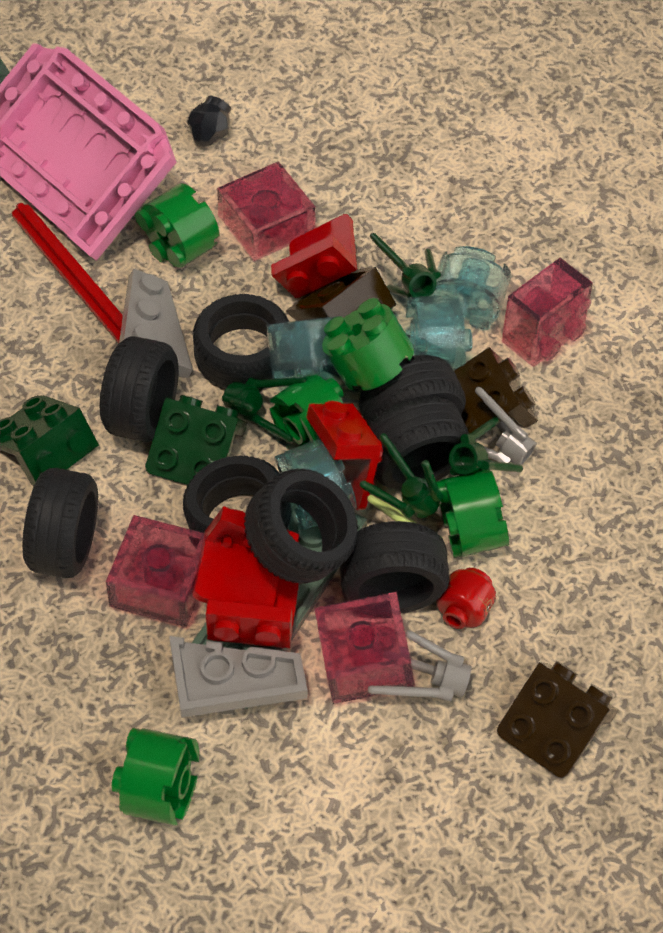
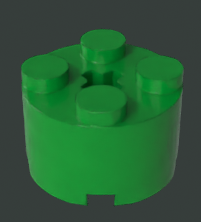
[135,183,220,268]
[322,298,414,391]
[269,373,344,463]
[436,470,509,558]
[111,728,200,826]

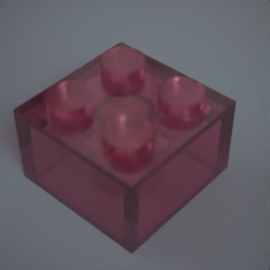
[217,161,316,262]
[502,257,593,368]
[106,515,205,627]
[314,592,415,704]

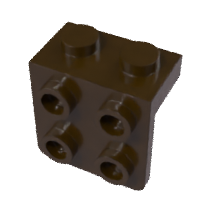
[454,347,538,433]
[497,661,619,778]

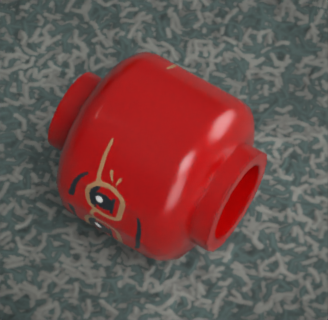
[436,567,496,629]

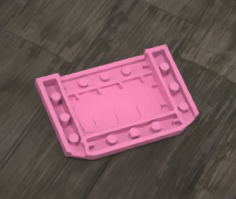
[0,44,177,261]

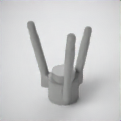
[475,387,537,465]
[367,630,472,702]

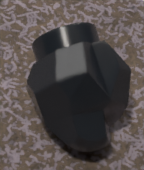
[187,96,232,147]

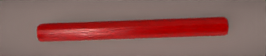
[12,203,123,344]

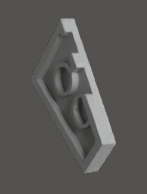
[119,269,193,378]
[169,636,308,718]

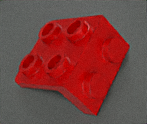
[271,214,357,299]
[306,401,383,510]
[192,506,299,606]
[206,578,299,649]

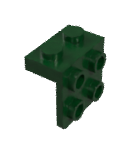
[0,395,99,487]
[145,395,247,485]

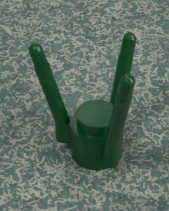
[370,232,441,303]
[222,377,308,443]
[449,417,523,476]
[360,433,444,518]

